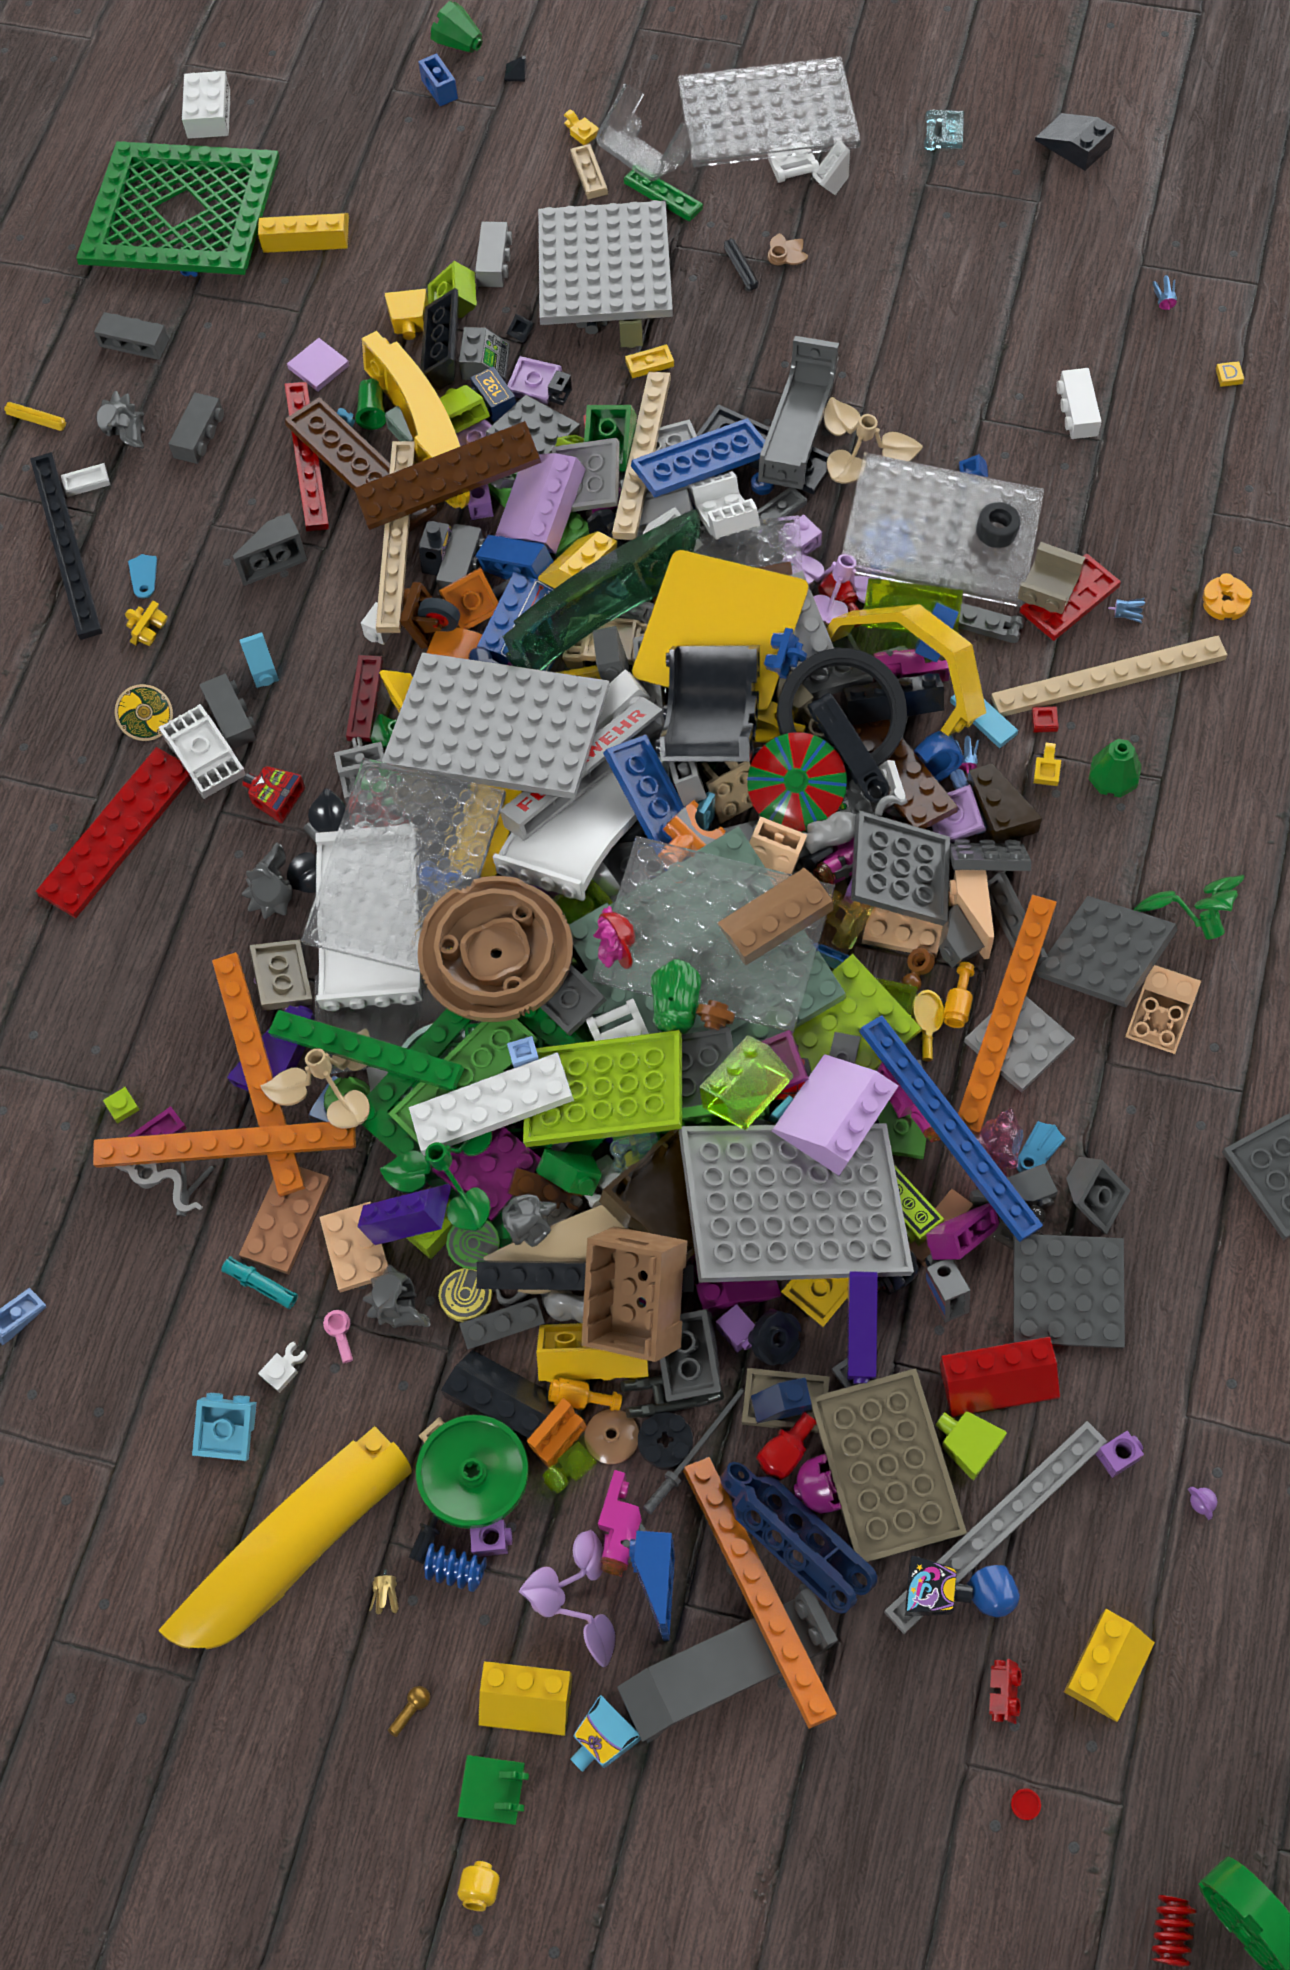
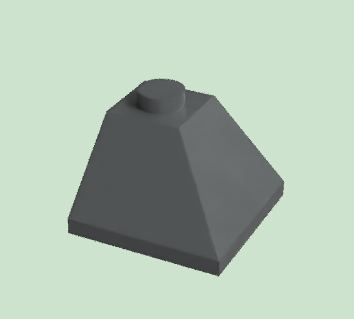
[1066,1157,1131,1234]

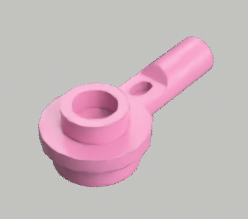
[323,1310,353,1363]

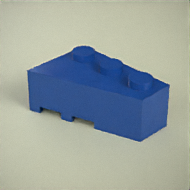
[475,535,554,589]

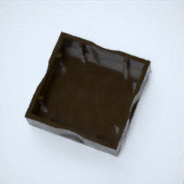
[599,1129,696,1270]

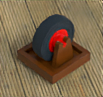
[400,582,460,649]

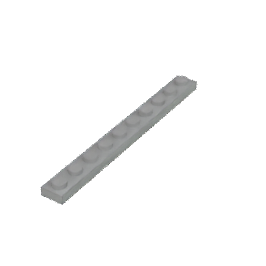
[884,1421,1107,1634]

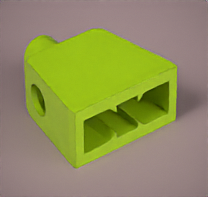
[439,385,490,433]
[935,1412,1007,1481]

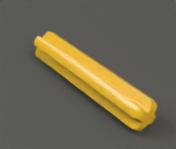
[4,402,66,431]

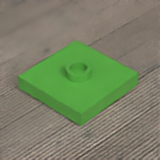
[878,1101,927,1159]

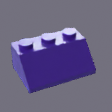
[357,1184,451,1245]

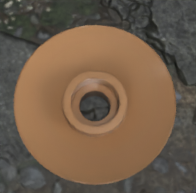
[584,1409,639,1465]

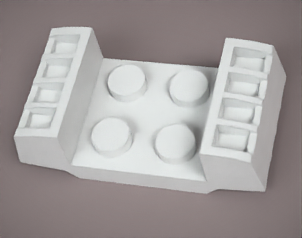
[689,471,760,539]
[159,704,245,799]

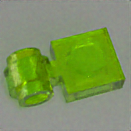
[542,1441,597,1493]

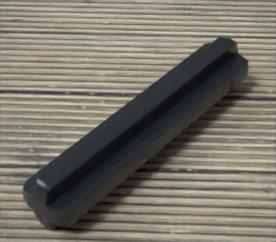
[724,238,758,291]

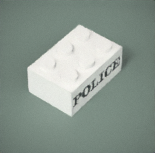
[182,71,230,139]

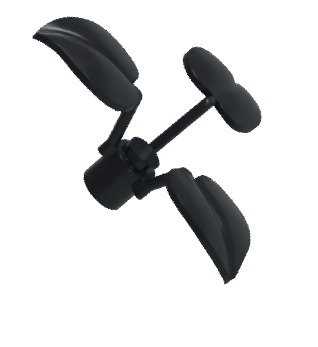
[287,788,350,893]

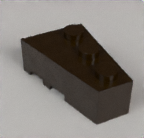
[967,764,1042,843]

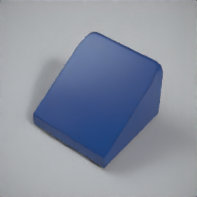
[959,454,988,482]

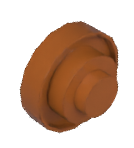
[696,1000,735,1031]

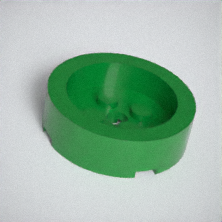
[1198,1856,1290,1970]

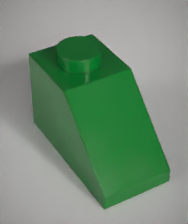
[536,1149,602,1196]

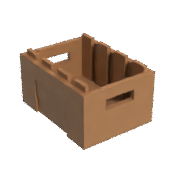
[582,1226,687,1362]

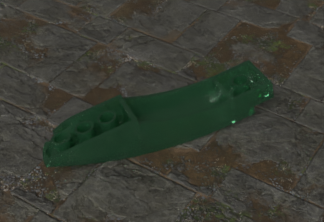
[502,510,700,670]

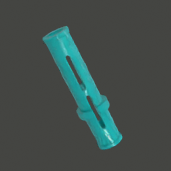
[221,1256,298,1309]

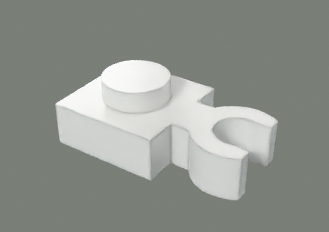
[258,1342,308,1393]

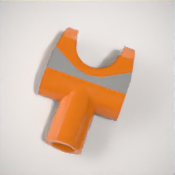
[658,800,725,870]

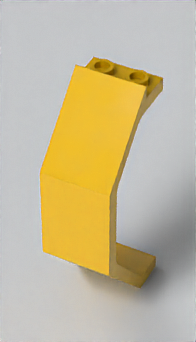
[826,604,986,736]

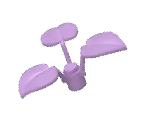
[786,549,894,625]
[519,1530,615,1667]

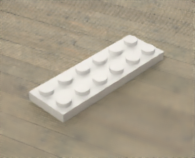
[409,1053,574,1156]

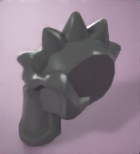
[95,391,145,449]
[242,842,293,919]
[502,1194,557,1247]
[363,1265,431,1328]

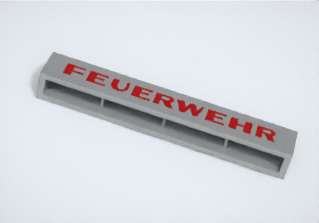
[500,696,665,841]

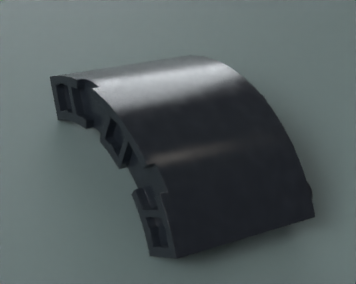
[656,645,760,761]

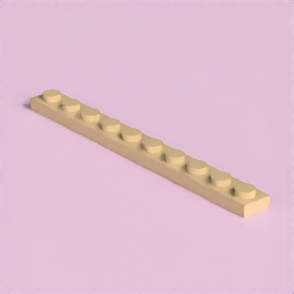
[612,372,671,540]
[376,441,415,633]
[991,635,1227,717]

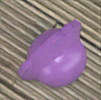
[1188,1487,1217,1520]

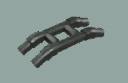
[621,1375,724,1418]

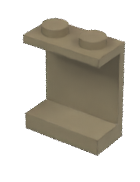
[1018,542,1085,614]

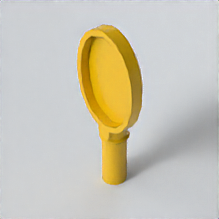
[912,990,944,1061]

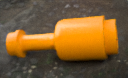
[943,962,975,1028]
[548,1378,622,1411]

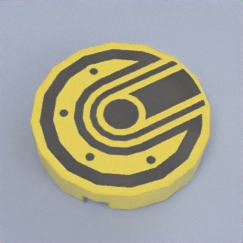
[438,1268,493,1322]

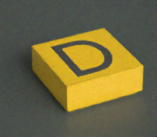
[1216,361,1244,387]

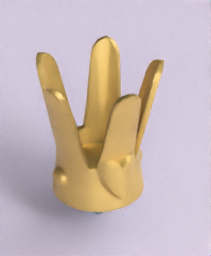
[369,1569,399,1614]

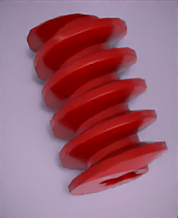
[1151,1895,1197,1967]

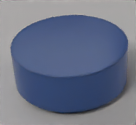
[751,472,774,495]

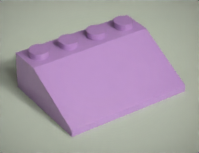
[495,453,586,554]
[772,1054,899,1176]

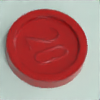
[1011,1788,1041,1820]

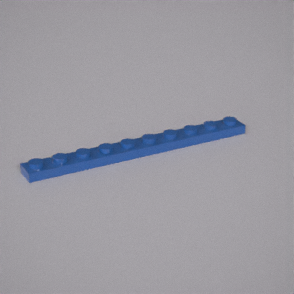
[859,1015,1043,1242]

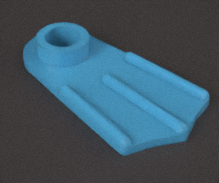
[128,554,157,598]
[1016,1121,1065,1173]

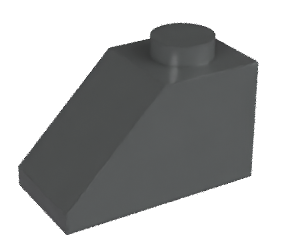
[593,626,630,684]
[938,905,985,968]

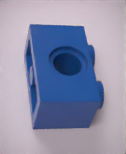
[418,53,458,106]

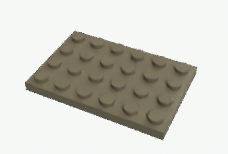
[810,1368,967,1562]

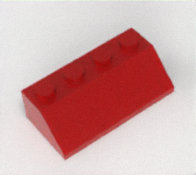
[939,1337,1060,1417]

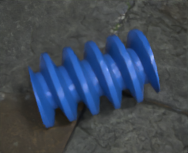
[424,1543,487,1592]

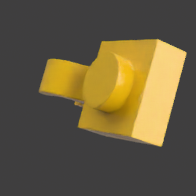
[564,110,600,145]
[1033,743,1061,786]

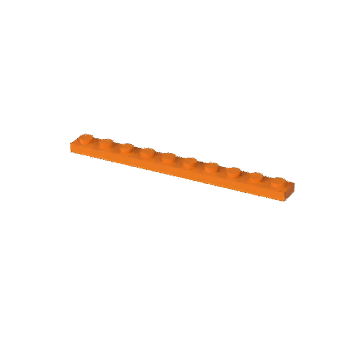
[958,895,1057,1135]
[212,952,305,1197]
[93,1122,356,1168]
[683,1457,837,1729]

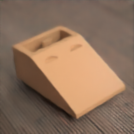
[749,817,807,886]
[1125,965,1201,1054]

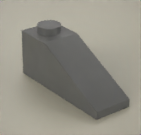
[969,1164,1058,1209]

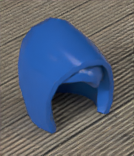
[914,730,963,782]
[967,1565,1020,1617]

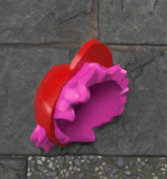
[593,906,635,969]

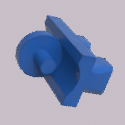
[764,628,807,679]

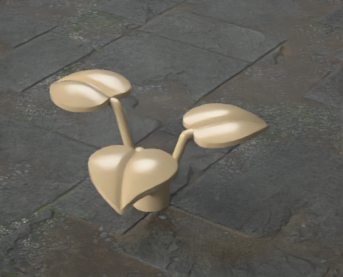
[824,397,923,484]
[261,1028,370,1128]

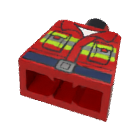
[242,766,305,823]

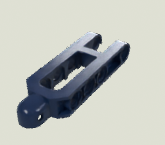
[720,1462,877,1613]

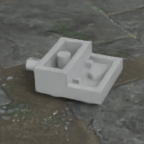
[334,737,388,803]

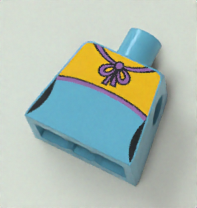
[570,1695,641,1772]

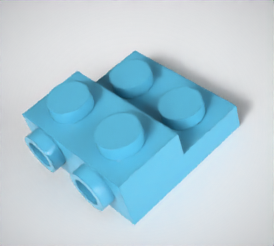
[192,1393,257,1461]

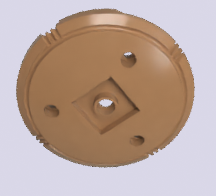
[417,876,573,1022]

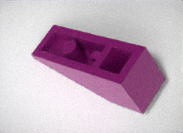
[926,1203,1000,1260]
[695,1280,781,1316]

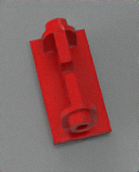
[989,1659,1022,1724]

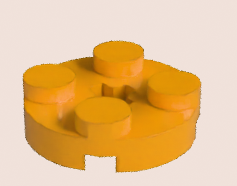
[1202,573,1252,620]

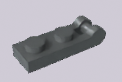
[954,603,1025,643]

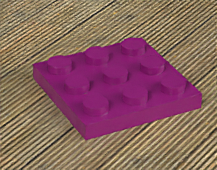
[432,1127,541,1222]

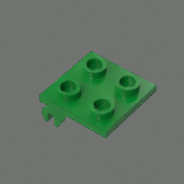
[457,1755,529,1825]

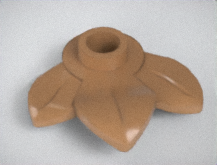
[768,233,808,265]

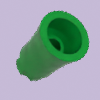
[355,378,386,430]

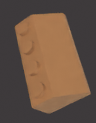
[717,868,833,966]

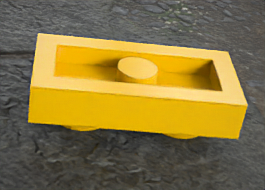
[625,344,674,379]

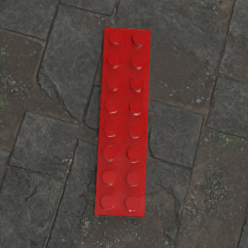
[36,747,192,918]

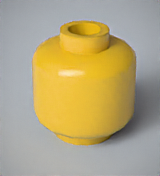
[457,1861,500,1911]

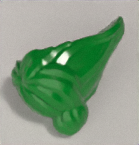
[651,959,702,1034]

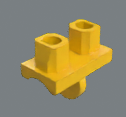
[125,601,168,646]

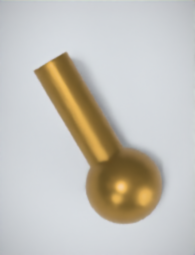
[388,1686,430,1737]

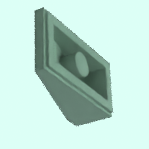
[385,406,413,441]

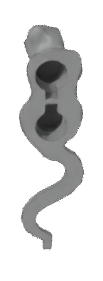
[804,795,908,854]
[115,1163,203,1212]
[492,1289,584,1323]

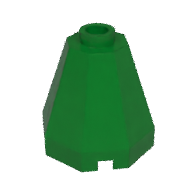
[430,1,483,53]
[1088,739,1141,798]

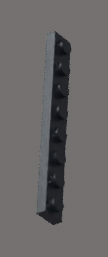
[477,1260,694,1292]

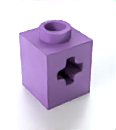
[716,1304,755,1353]

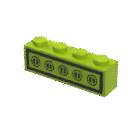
[894,1165,944,1246]

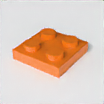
[439,568,498,630]

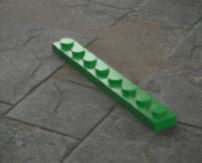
[268,1010,464,1091]

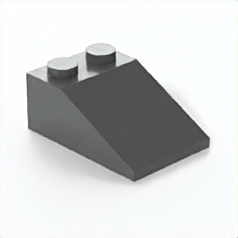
[233,513,307,586]
[660,1309,721,1402]

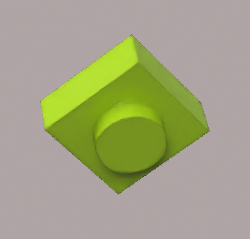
[103,1087,140,1124]

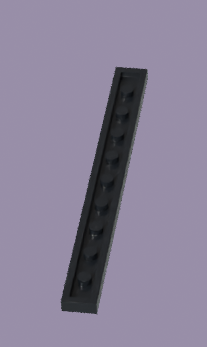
[30,452,103,640]

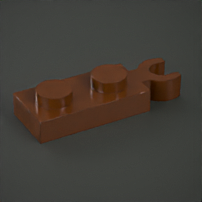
[507,1168,582,1210]

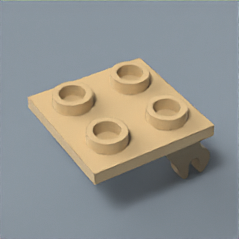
[700,761,753,824]

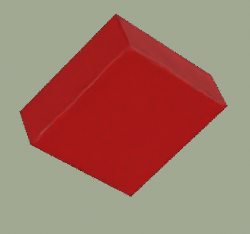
[1032,707,1059,733]

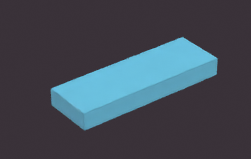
[950,694,1018,748]

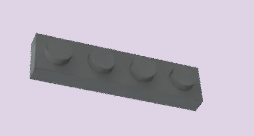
[988,872,1048,966]

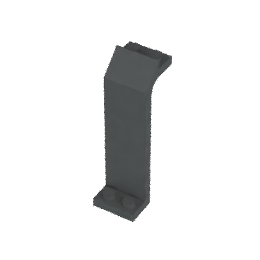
[758,336,839,489]
[617,1588,838,1743]

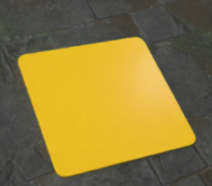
[632,550,808,711]

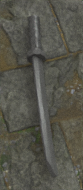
[643,1388,745,1514]

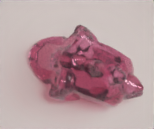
[977,1108,1023,1178]

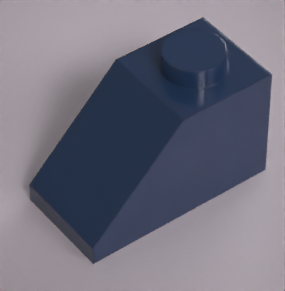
[751,1377,812,1424]

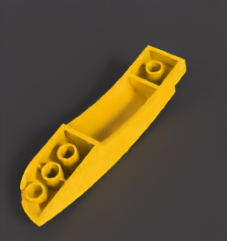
[362,331,470,509]
[159,1426,412,1649]

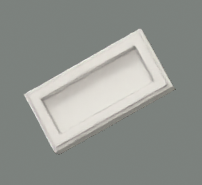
[61,463,110,497]

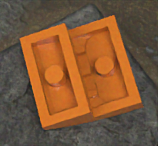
[427,628,482,659]
[527,1398,587,1470]

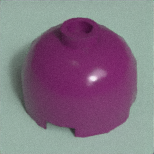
[794,1454,842,1513]

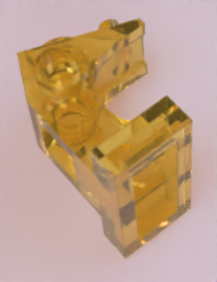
[816,888,874,949]

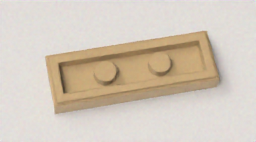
[570,144,608,199]

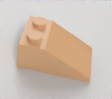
[948,870,994,959]

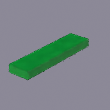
[624,166,703,222]

